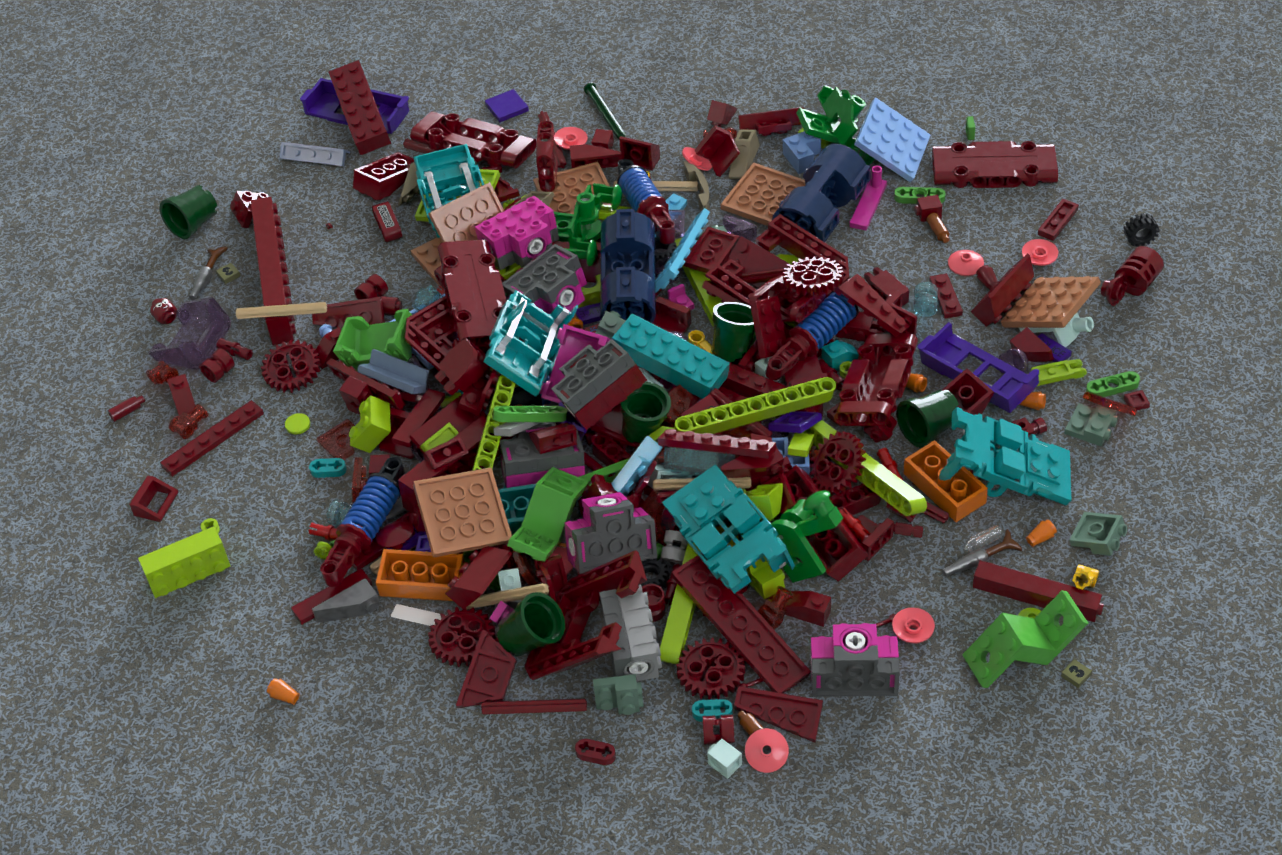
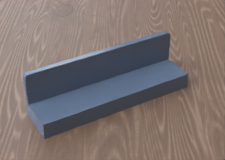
[279,142,350,167]
[358,349,429,394]

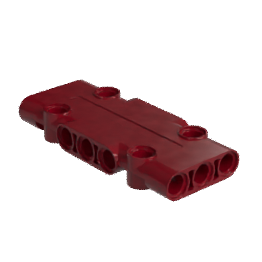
[410,111,537,169]
[932,141,1058,188]
[437,240,506,347]
[834,333,918,426]

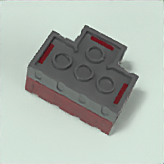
[551,339,647,430]

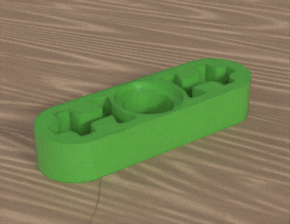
[894,187,945,204]
[1086,371,1140,399]

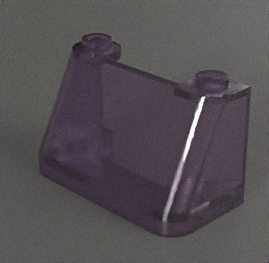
[148,297,231,370]

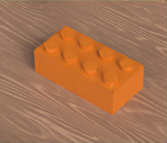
[903,440,988,522]
[376,549,465,601]

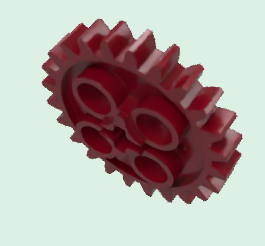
[782,256,844,296]
[261,340,322,393]
[809,431,866,495]
[428,607,496,667]
[676,637,745,700]

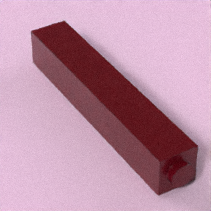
[973,560,1104,622]

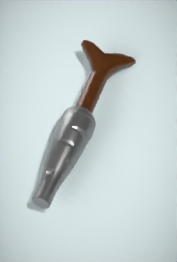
[189,246,228,300]
[942,529,1022,577]

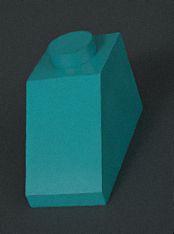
[821,340,859,371]

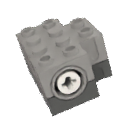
[599,585,662,681]

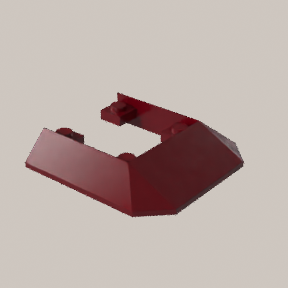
[705,214,849,322]
[405,296,523,393]
[524,550,647,680]

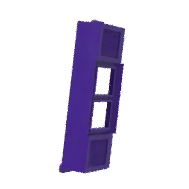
[300,78,409,134]
[918,322,1039,413]

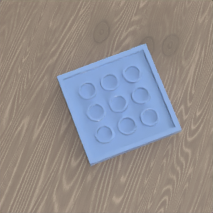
[854,98,930,182]

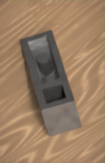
[312,579,381,623]

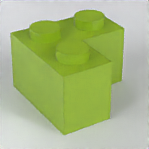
[349,395,391,453]
[746,557,785,599]

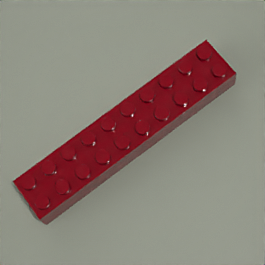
[251,197,297,345]

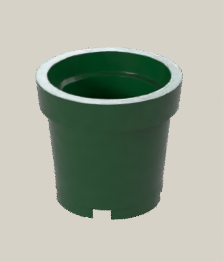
[159,185,217,239]
[711,302,755,362]
[620,382,671,444]
[896,389,959,448]
[497,592,565,656]

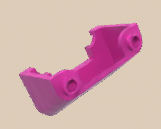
[540,324,610,404]

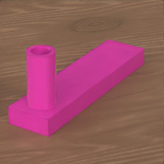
[850,165,887,231]

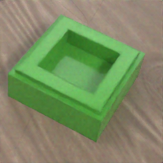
[965,116,975,140]

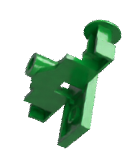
[796,85,875,166]
[554,183,622,266]
[730,490,843,583]

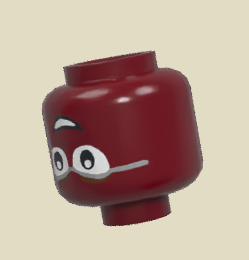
[150,298,177,324]

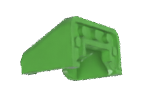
[333,309,412,372]

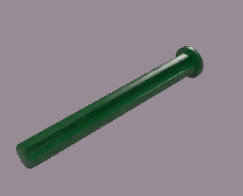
[584,82,625,139]

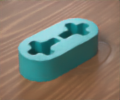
[309,458,347,478]
[692,699,733,722]

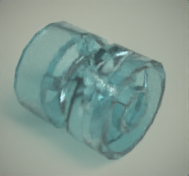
[914,282,938,317]
[327,499,353,526]

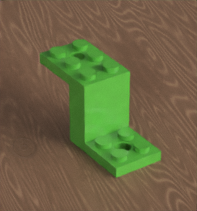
[507,467,589,561]
[962,590,1088,688]

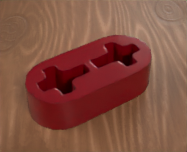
[575,739,616,765]

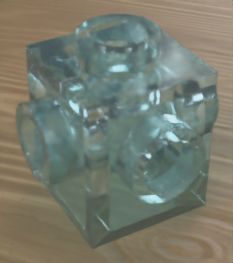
[412,285,443,311]

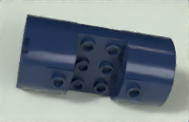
[772,144,871,242]
[600,209,656,323]

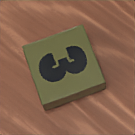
[216,263,241,284]
[1061,659,1092,688]

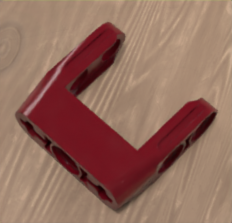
[536,121,558,192]
[749,275,826,323]

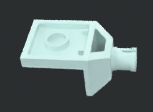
[1019,313,1094,348]

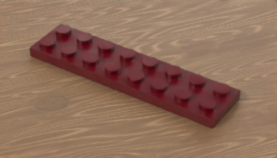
[671,552,811,694]

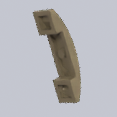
[684,161,710,211]

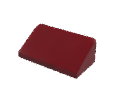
[423,436,469,470]

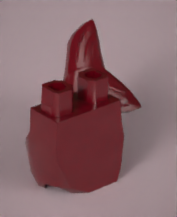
[435,338,491,396]
[578,460,657,517]

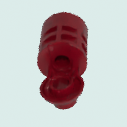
[1101,246,1164,306]

